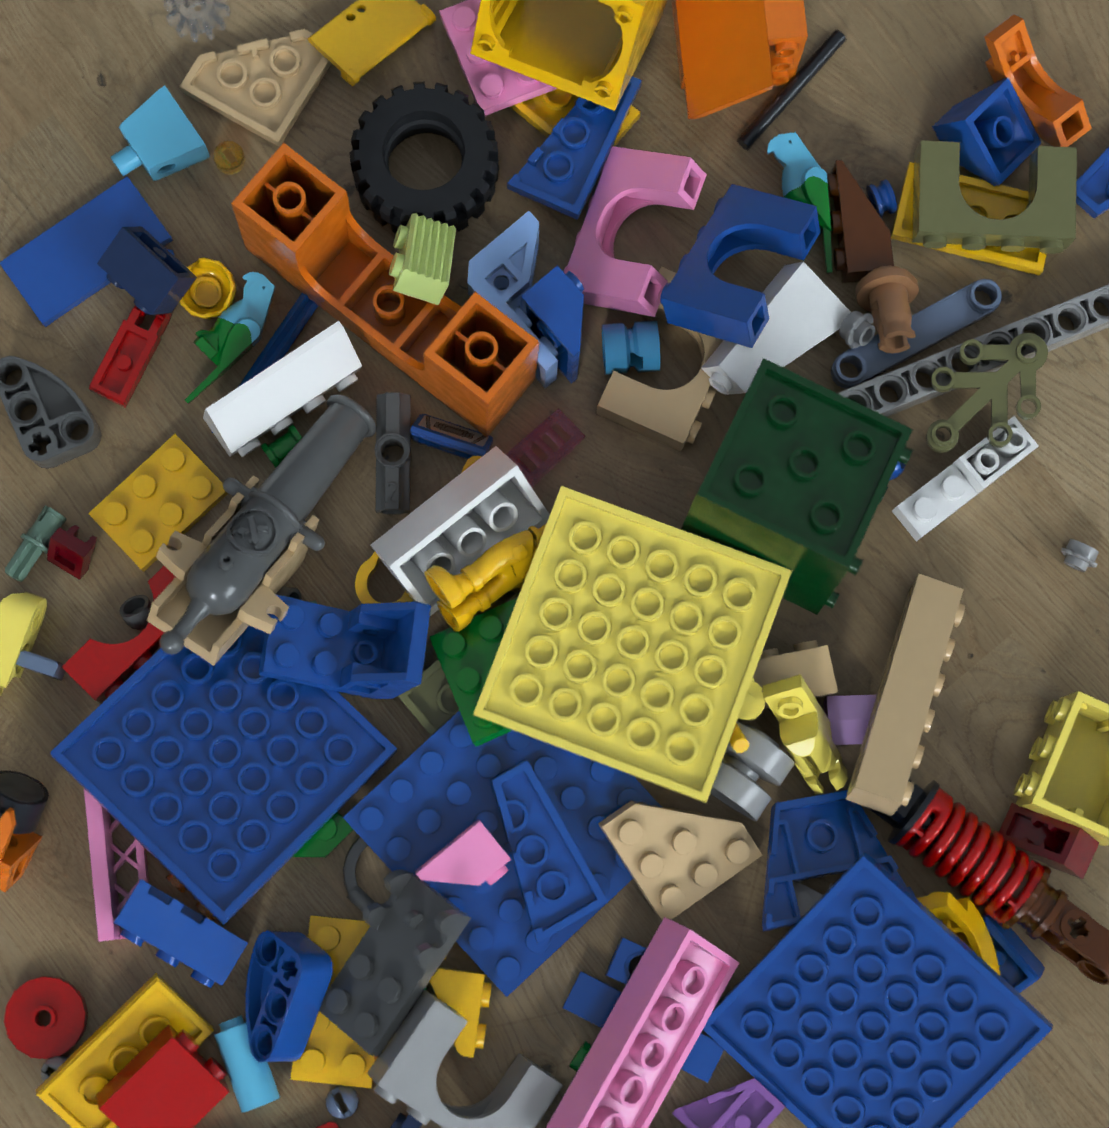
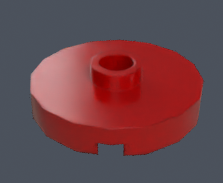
[4,976,88,1059]

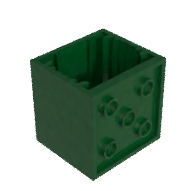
[681,358,913,615]

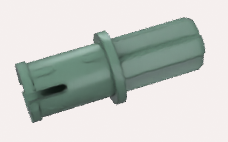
[5,505,66,582]

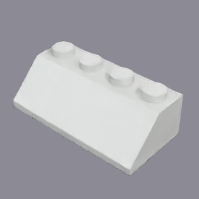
[203,321,362,457]
[370,446,550,616]

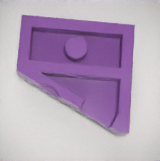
[672,1078,785,1128]

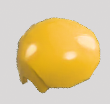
[180,257,237,319]

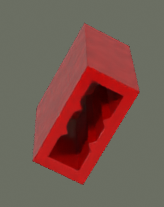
[96,1024,230,1128]

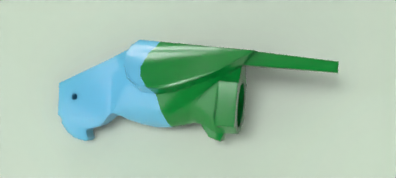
[767,132,833,274]
[185,272,276,404]

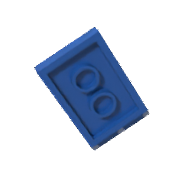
[258,594,431,699]

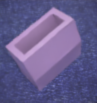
[824,695,876,745]

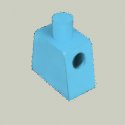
[110,85,210,181]

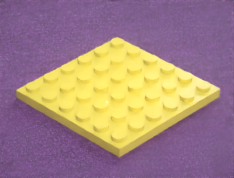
[473,486,792,803]

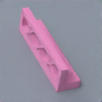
[84,789,149,942]

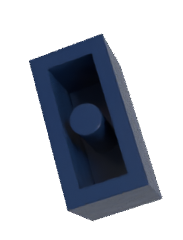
[97,226,197,315]

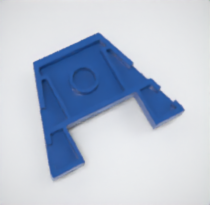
[762,790,916,931]

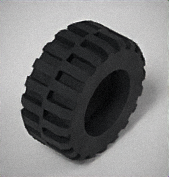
[349,82,499,233]

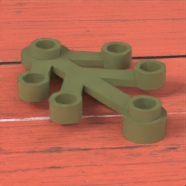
[926,333,1048,453]

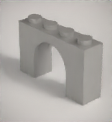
[367,989,563,1128]

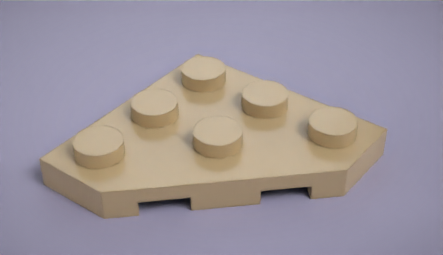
[179,29,332,147]
[598,801,762,922]

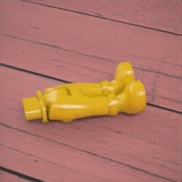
[425,523,547,632]

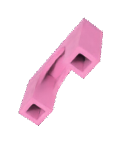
[563,146,707,317]

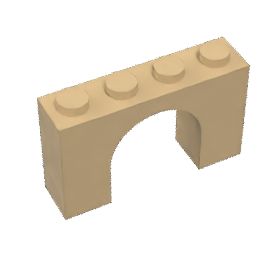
[596,266,723,451]

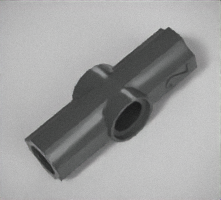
[374,392,412,515]

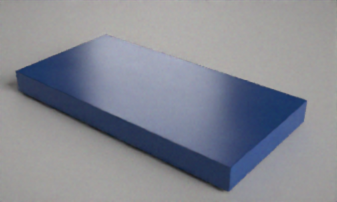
[0,176,173,327]

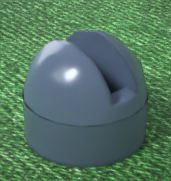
[326,1085,359,1119]

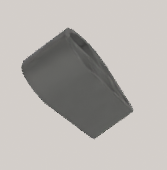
[0,356,102,469]

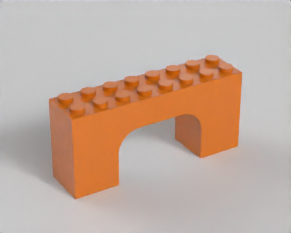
[231,143,540,437]

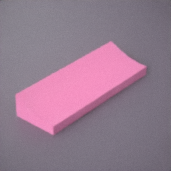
[546,917,739,1128]

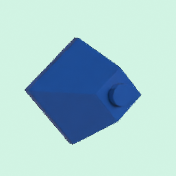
[932,78,1042,186]

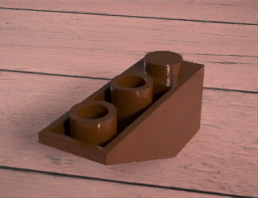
[827,160,894,283]

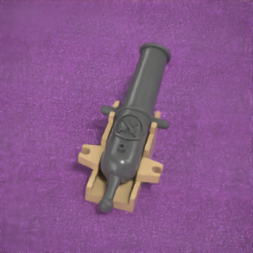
[147,394,376,666]

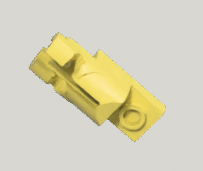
[763,674,848,795]

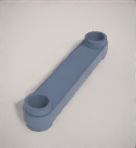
[831,279,1002,389]

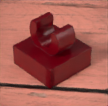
[46,525,97,580]

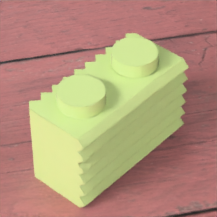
[389,213,456,305]

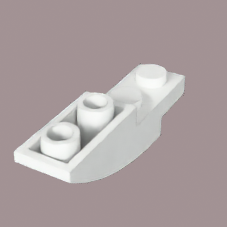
[892,416,1039,542]

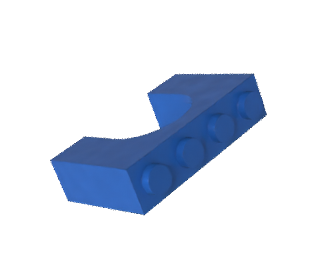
[660,184,820,348]

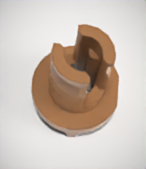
[855,266,919,353]

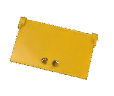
[308,0,436,86]

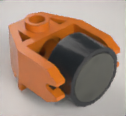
[0,770,49,892]

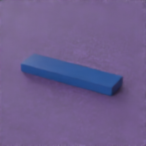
[562,971,724,1083]

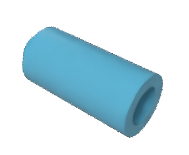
[214,1015,280,1113]

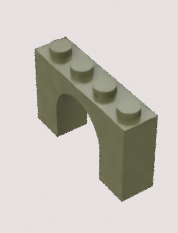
[912,140,1077,254]

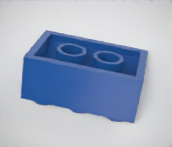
[521,265,584,384]

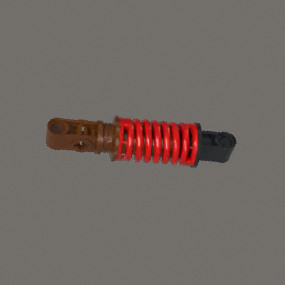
[848,779,1109,985]

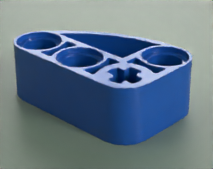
[245,931,333,1062]

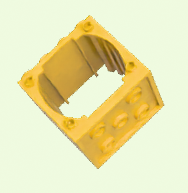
[470,0,667,111]

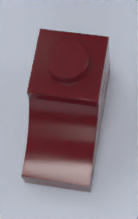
[999,803,1099,879]

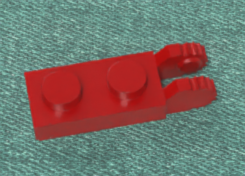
[88,305,172,408]

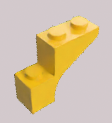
[429,955,492,1058]

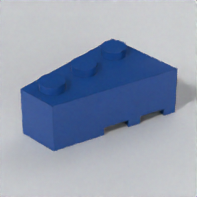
[114,879,248,988]

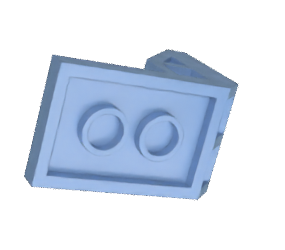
[467,211,558,388]

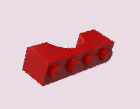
[62,566,176,704]

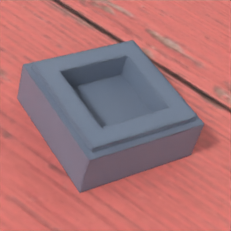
[16,650,65,681]

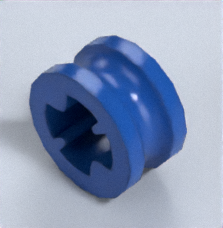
[866,179,897,217]

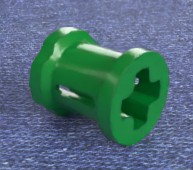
[260,424,302,468]

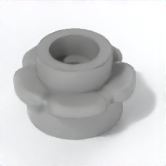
[839,311,875,348]
[1061,539,1099,572]

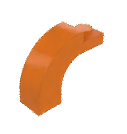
[984,15,1092,147]

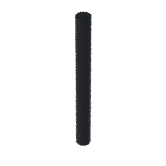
[737,30,846,150]

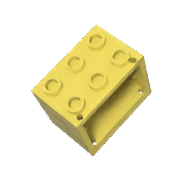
[1013,691,1109,846]

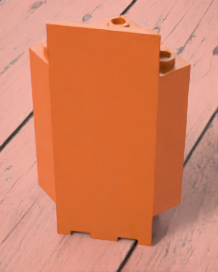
[672,0,808,119]

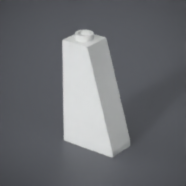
[701,262,851,395]

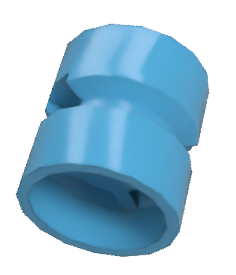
[601,320,661,375]

